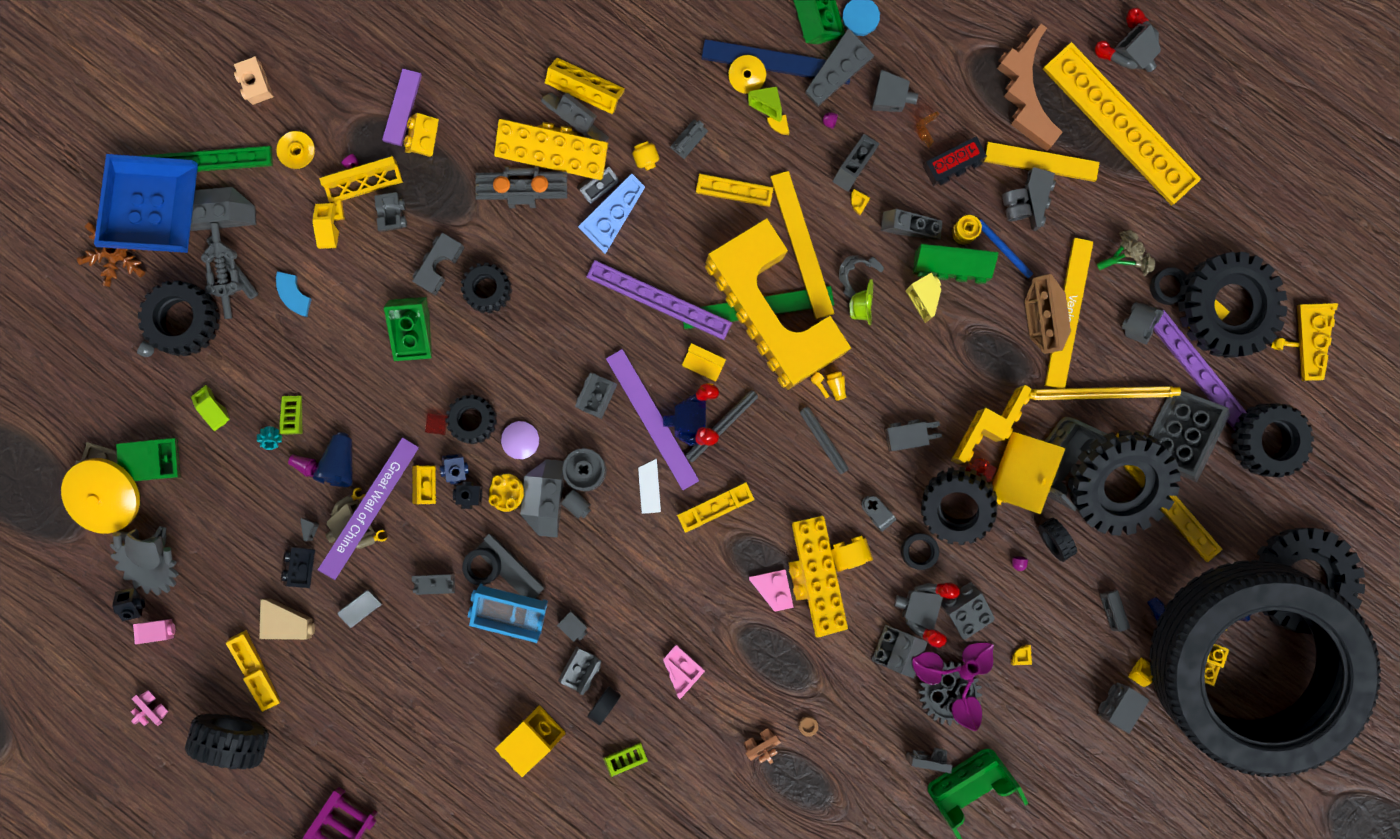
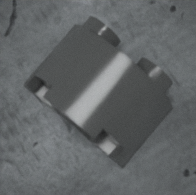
[374,192,407,232]
[1122,302,1164,345]

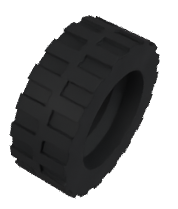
[1038,518,1077,562]

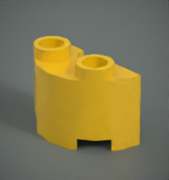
[831,535,873,572]

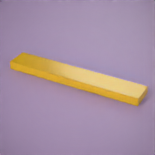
[984,142,1099,182]

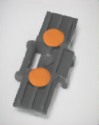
[476,166,567,209]

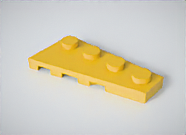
[1297,303,1338,381]

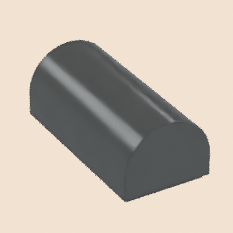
[1100,590,1130,632]

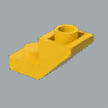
[312,203,339,249]

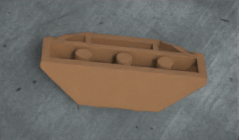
[1025,274,1071,354]

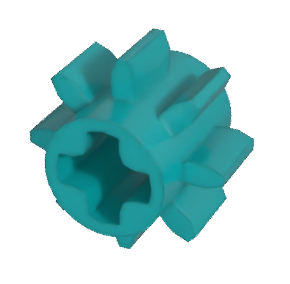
[257,426,282,450]

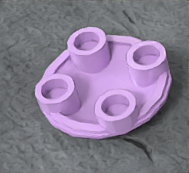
[501,421,539,459]

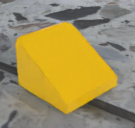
[1129,657,1153,687]

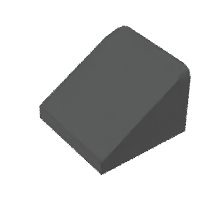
[301,518,319,541]

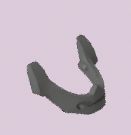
[839,255,884,299]

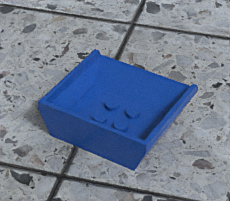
[94,154,198,253]

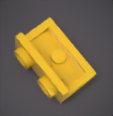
[404,113,439,157]

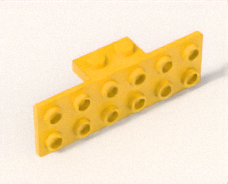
[494,119,608,180]
[788,516,848,637]

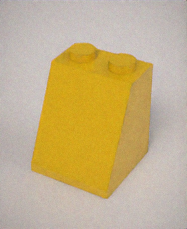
[495,705,566,777]

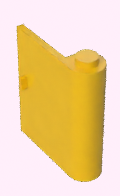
[992,432,1065,514]

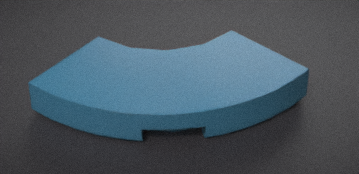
[276,272,311,317]

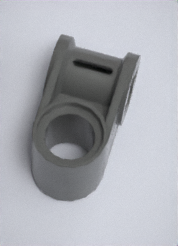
[861,496,897,532]

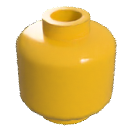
[632,141,660,171]

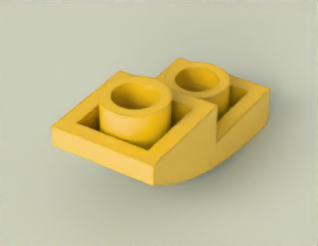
[1204,644,1229,686]

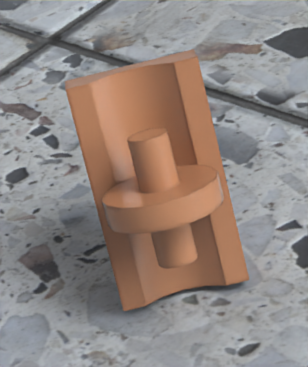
[744,728,781,764]

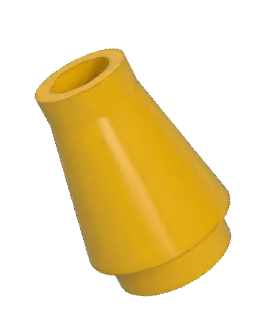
[826,371,847,401]

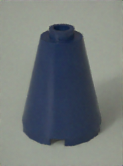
[313,432,353,487]

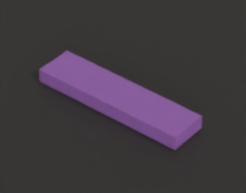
[382,69,422,146]

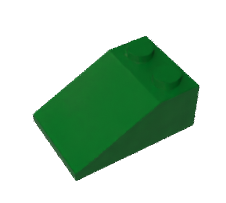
[384,297,432,361]

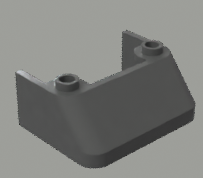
[1044,417,1107,511]

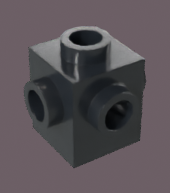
[453,482,483,509]
[112,588,145,621]

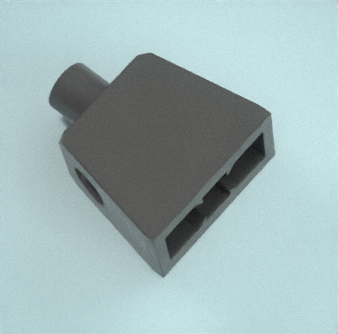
[872,70,918,112]

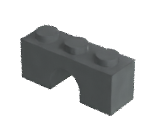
[412,233,465,296]

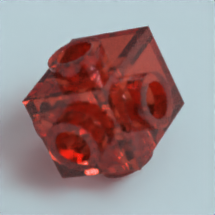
[965,458,997,483]

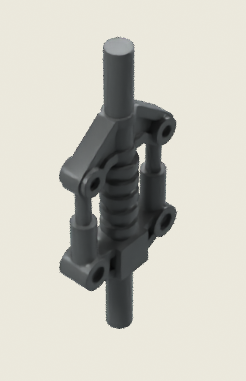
[201,223,243,319]

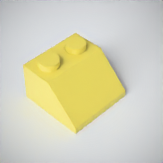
[906,273,941,323]

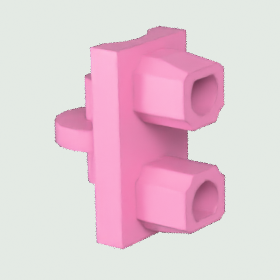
[131,690,168,726]

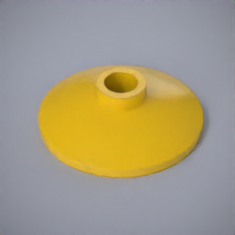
[729,55,766,94]
[276,131,315,169]

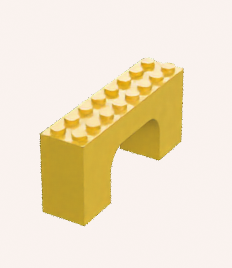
[705,219,851,390]

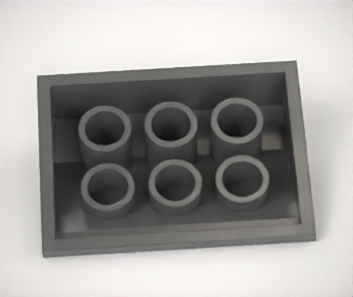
[1149,390,1230,482]

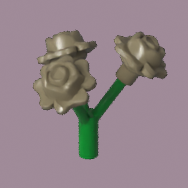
[1097,230,1155,276]

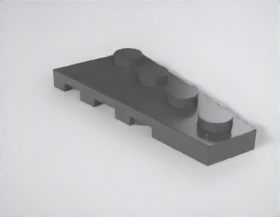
[805,29,874,107]

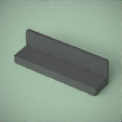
[477,533,546,599]

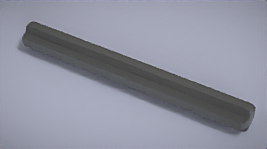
[686,390,758,462]

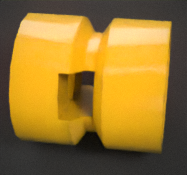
[952,215,982,245]

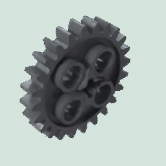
[918,661,982,726]

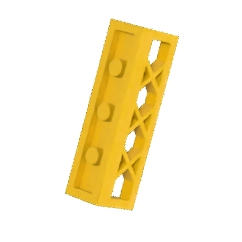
[545,58,625,114]
[319,156,403,203]

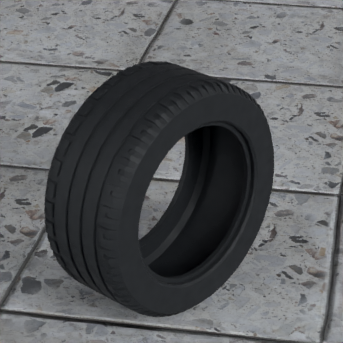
[1150,560,1381,777]

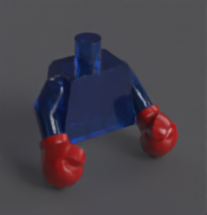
[663,383,719,446]

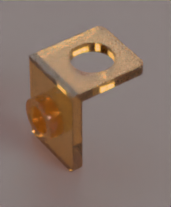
[916,111,939,148]

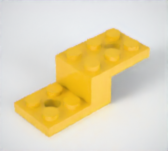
[951,385,1031,464]

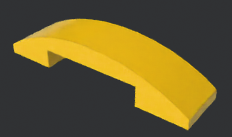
[677,482,755,533]

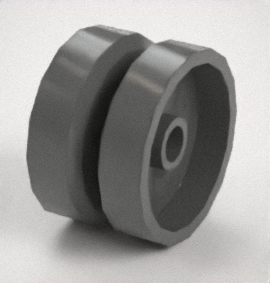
[562,448,607,492]

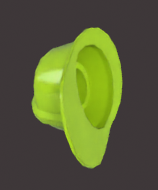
[849,279,873,325]

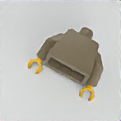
[326,488,388,549]

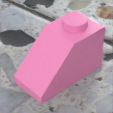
[133,619,175,644]

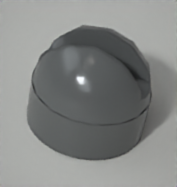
[137,340,154,357]

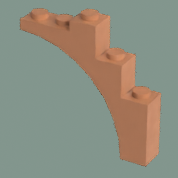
[997,24,1062,152]

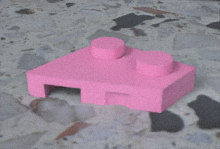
[749,569,794,611]
[663,645,705,699]

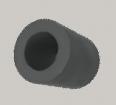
[561,489,591,519]

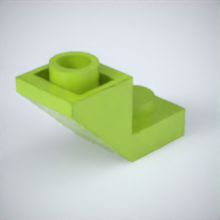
[191,385,230,431]

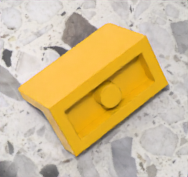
[682,343,726,381]

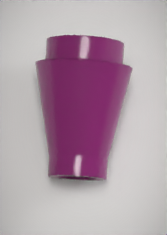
[288,454,319,477]

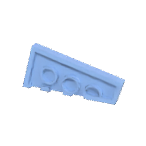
[578,174,645,254]

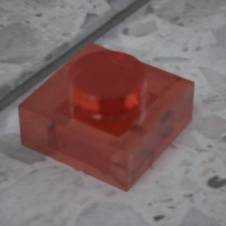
[425,413,448,435]

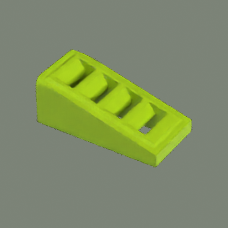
[280,396,303,435]
[603,743,648,777]

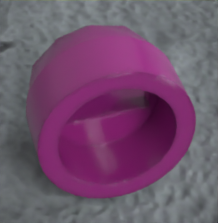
[822,112,838,129]
[341,154,359,170]
[1012,556,1028,571]

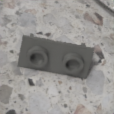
[670,119,708,159]

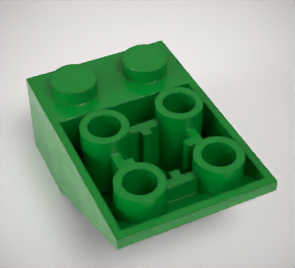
[116,438,181,481]

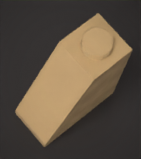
[259,599,315,639]

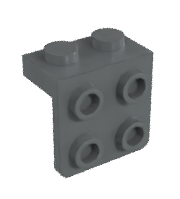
[941,582,995,639]

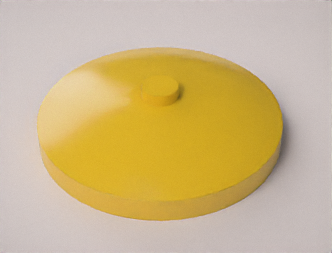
[61,458,140,534]

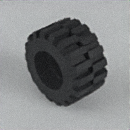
[461,263,512,314]
[445,395,497,444]

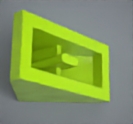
[748,87,782,122]

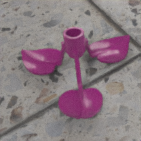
[912,643,994,731]

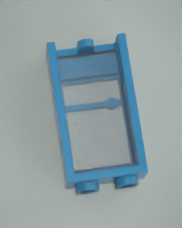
[468,583,548,643]

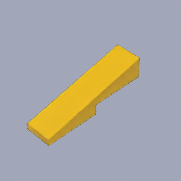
[226,630,281,712]

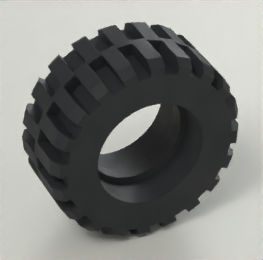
[138,280,220,356]
[1231,403,1314,477]
[921,467,998,545]
[185,714,269,769]

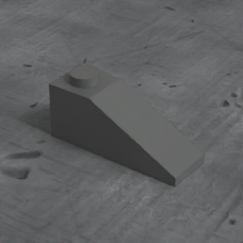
[832,134,879,192]

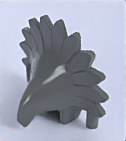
[110,526,179,595]

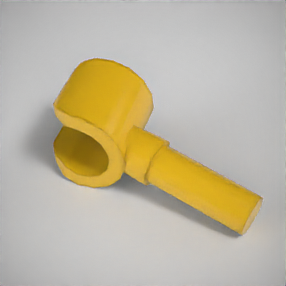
[1271,338,1300,350]
[811,372,829,398]

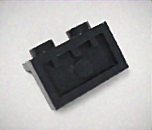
[281,546,315,588]

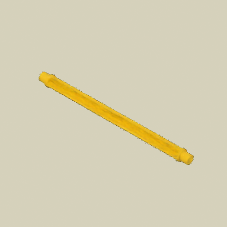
[1029,386,1181,400]

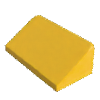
[412,465,436,504]

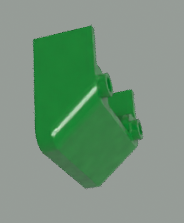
[927,749,1028,839]

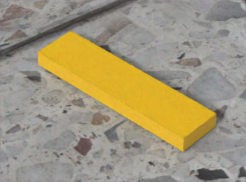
[696,173,774,207]

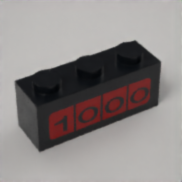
[923,136,987,186]

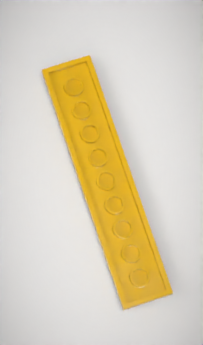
[1043,42,1201,206]

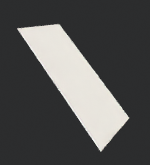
[638,459,661,514]

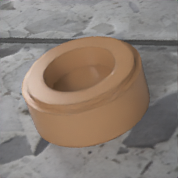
[798,716,818,736]

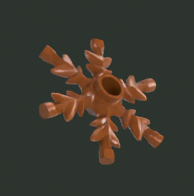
[77,222,146,287]

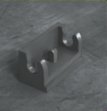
[412,574,455,595]

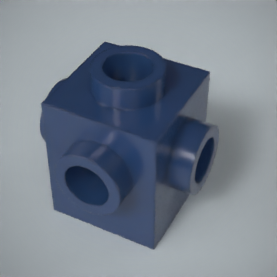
[439,453,468,484]

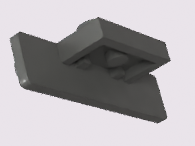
[541,92,609,142]

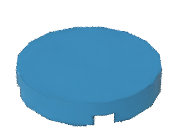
[842,0,880,36]

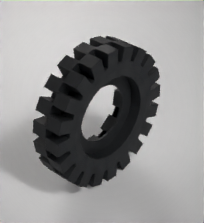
[1178,252,1288,358]
[1068,430,1181,536]
[1256,528,1365,634]

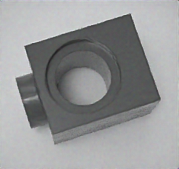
[557,610,589,642]

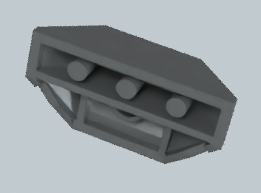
[190,187,256,231]
[520,459,564,538]

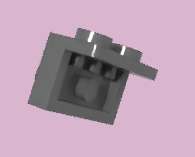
[575,372,617,419]
[558,646,601,695]

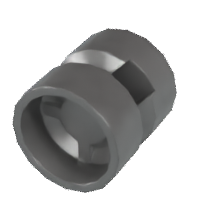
[1002,189,1032,221]

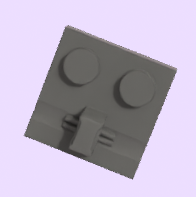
[906,748,952,773]

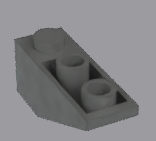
[1024,167,1056,231]
[881,209,943,240]

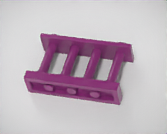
[302,787,378,839]

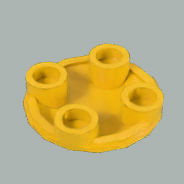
[489,474,524,512]

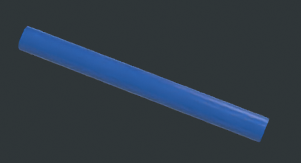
[980,219,1034,278]

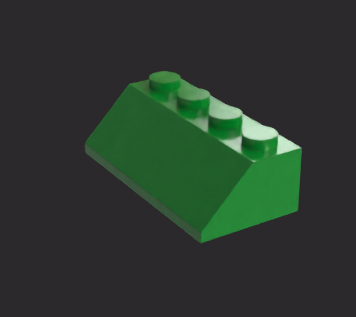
[793,0,845,44]
[913,244,998,284]

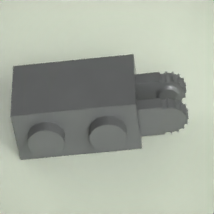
[885,419,942,452]

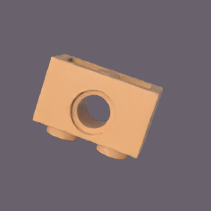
[234,57,274,105]

